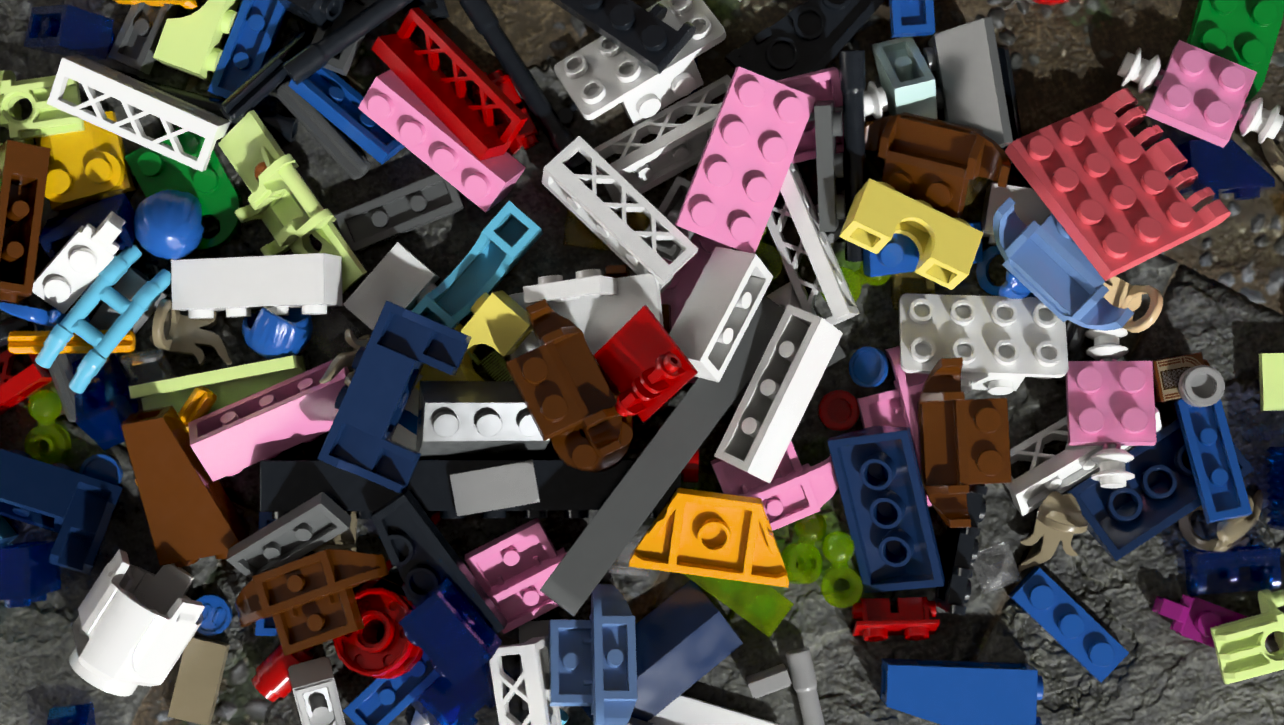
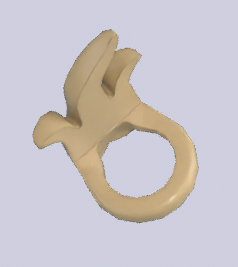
[1103,276,1163,333]

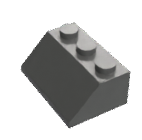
[923,17,1013,149]
[416,381,550,460]

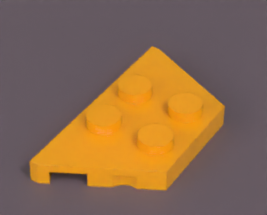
[629,488,789,588]

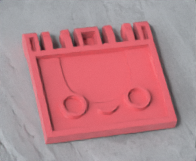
[1005,88,1231,281]

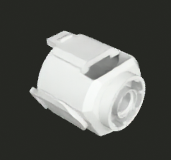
[69,549,205,696]

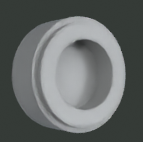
[1178,365,1225,407]

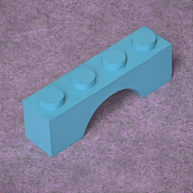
[412,201,543,329]

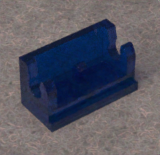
[1184,544,1281,596]

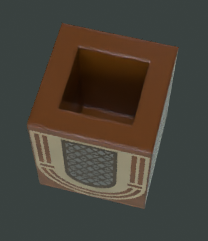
[1150,352,1210,402]

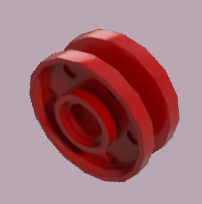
[333,588,428,679]

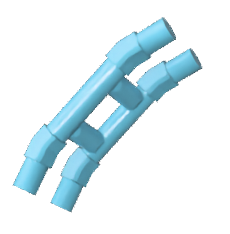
[35,244,171,394]

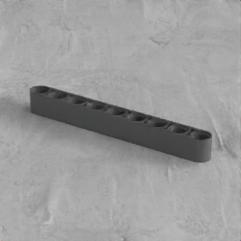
[540,295,785,616]

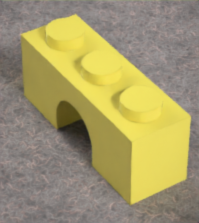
[839,178,983,290]
[415,290,533,390]

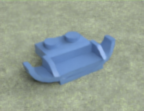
[993,197,1134,331]
[548,584,638,725]

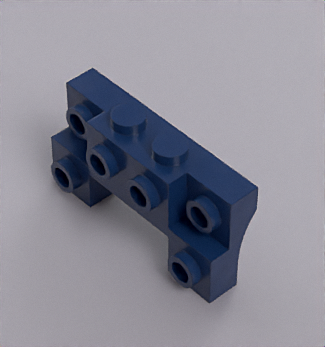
[317,300,472,493]
[0,449,122,575]

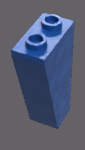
[880,658,1044,725]

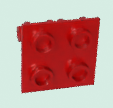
[593,305,698,422]

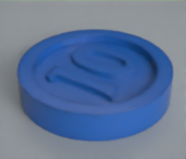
[849,347,889,388]
[79,454,123,486]
[196,594,233,636]

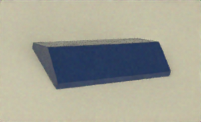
[1067,419,1254,562]
[827,426,946,593]
[581,579,743,722]

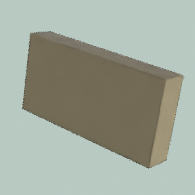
[167,635,230,725]

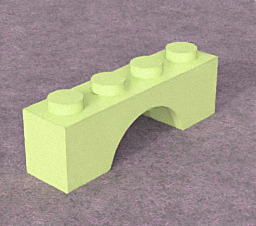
[153,0,240,82]

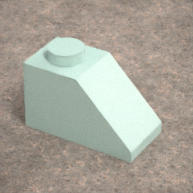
[872,37,937,119]

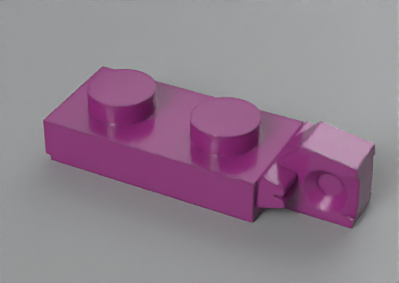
[1151,594,1269,648]

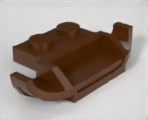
[864,112,1011,218]
[506,299,622,457]
[917,357,1012,528]
[235,549,389,656]

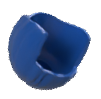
[133,190,204,260]
[242,307,313,360]

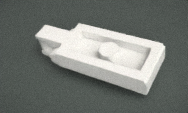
[32,211,126,314]

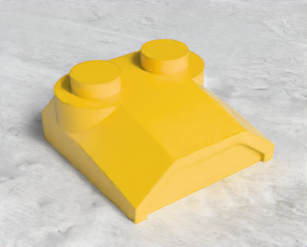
[35,111,136,211]

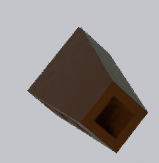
[0,139,51,311]
[121,406,249,567]

